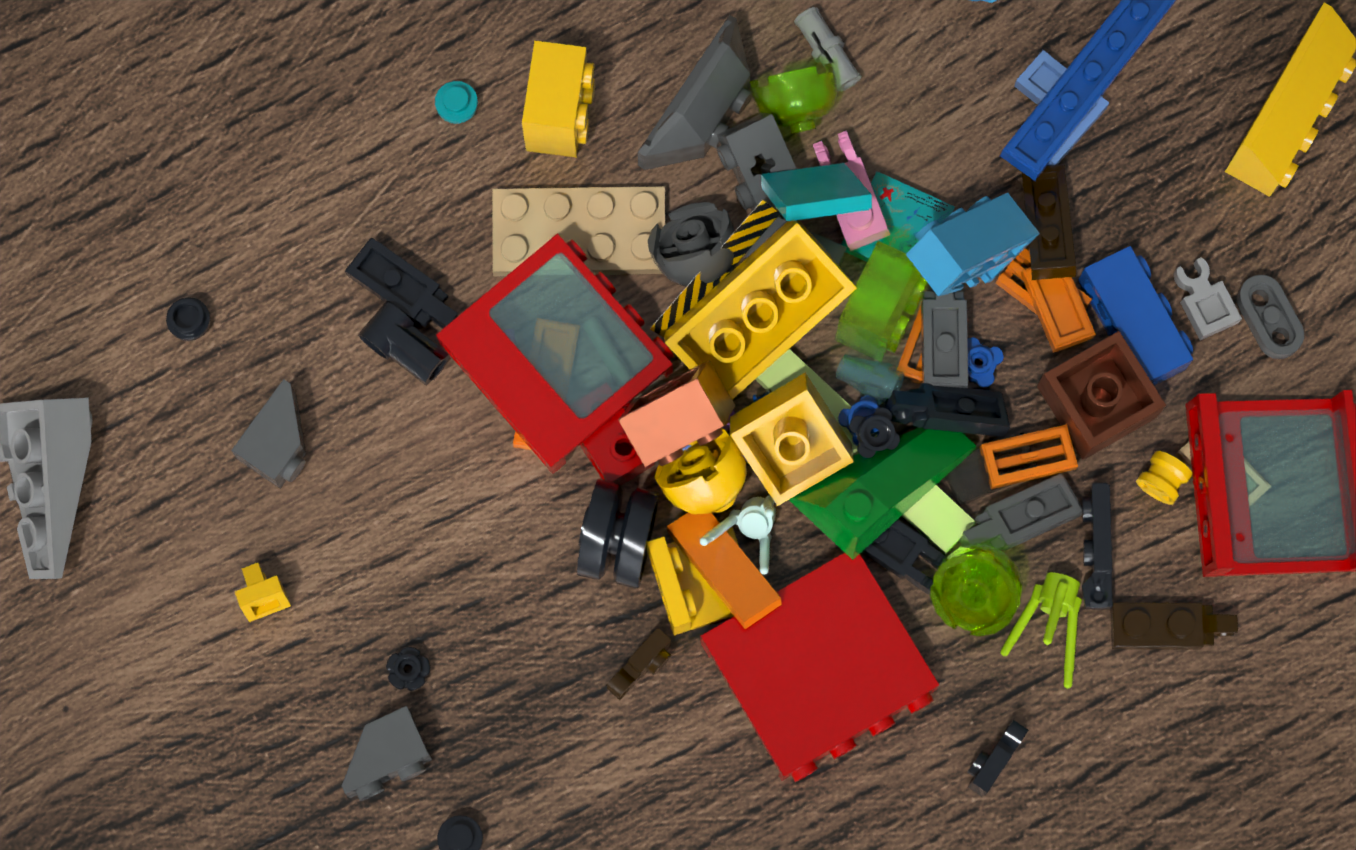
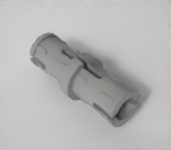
[794,7,862,92]

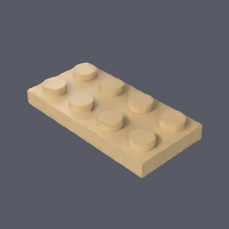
[492,186,665,277]

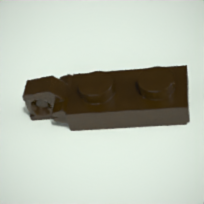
[1110,603,1238,650]

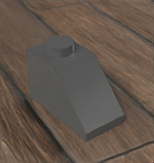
[231,379,306,489]

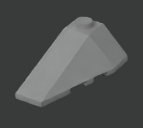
[0,398,93,579]

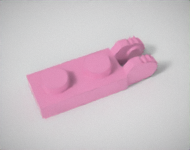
[813,130,891,251]

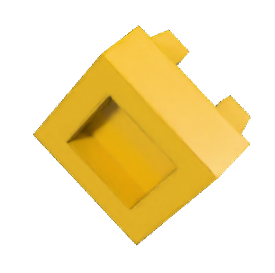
[235,563,291,622]

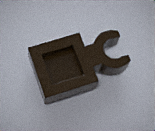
[606,628,672,701]

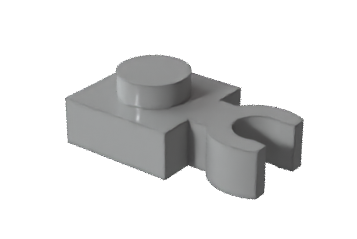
[1173,257,1242,341]

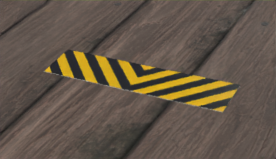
[650,200,781,338]

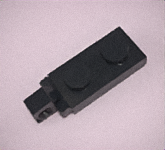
[345,238,459,329]
[885,383,1010,437]
[1081,483,1113,610]

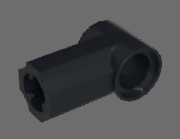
[358,301,450,386]

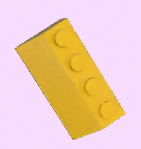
[1225,2,1356,197]
[664,220,857,400]

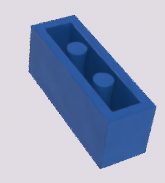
[1078,246,1194,385]

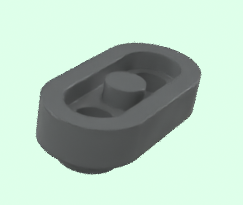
[1237,275,1304,359]

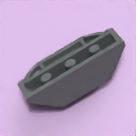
[637,14,752,170]

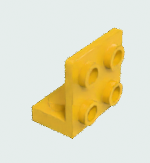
[647,527,739,635]

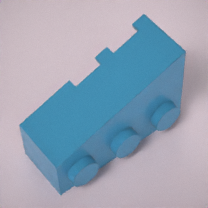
[906,193,1040,296]

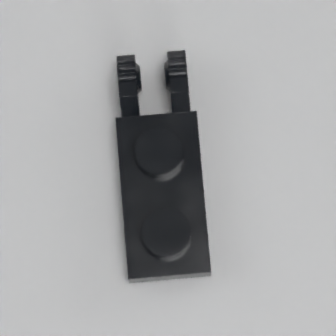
[862,520,955,596]

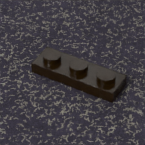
[1022,165,1076,280]

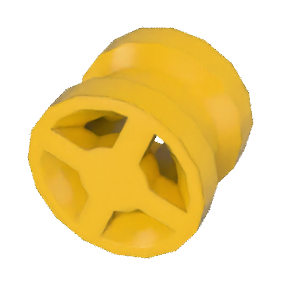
[1136,451,1193,505]

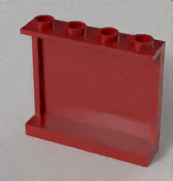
[700,553,939,782]

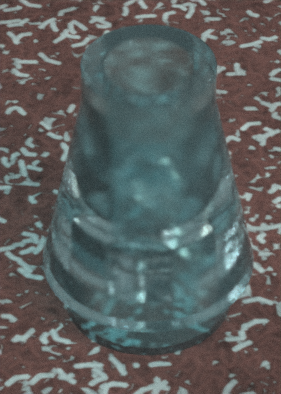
[836,354,904,405]

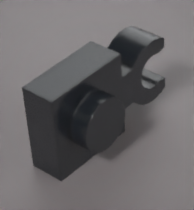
[967,720,1029,797]

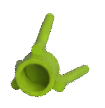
[1000,572,1082,689]

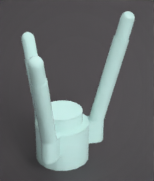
[700,495,776,575]

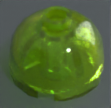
[749,63,838,134]
[930,543,1023,636]

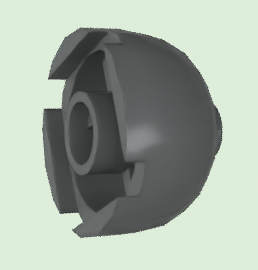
[648,202,735,287]

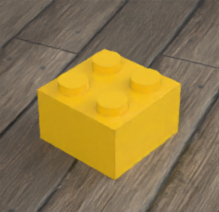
[522,41,595,158]
[730,372,854,506]

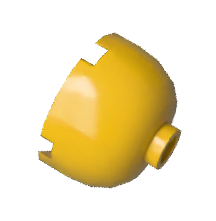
[655,428,747,514]

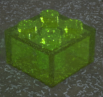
[835,241,927,362]

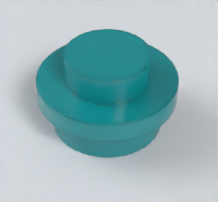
[435,81,478,124]

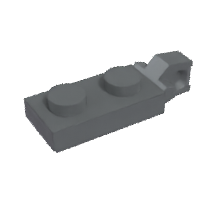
[921,290,968,388]
[959,473,1083,556]

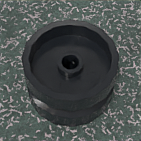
[577,479,659,588]

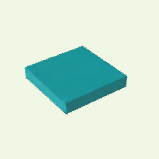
[761,163,872,221]

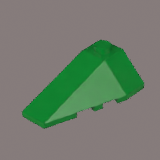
[789,427,976,560]

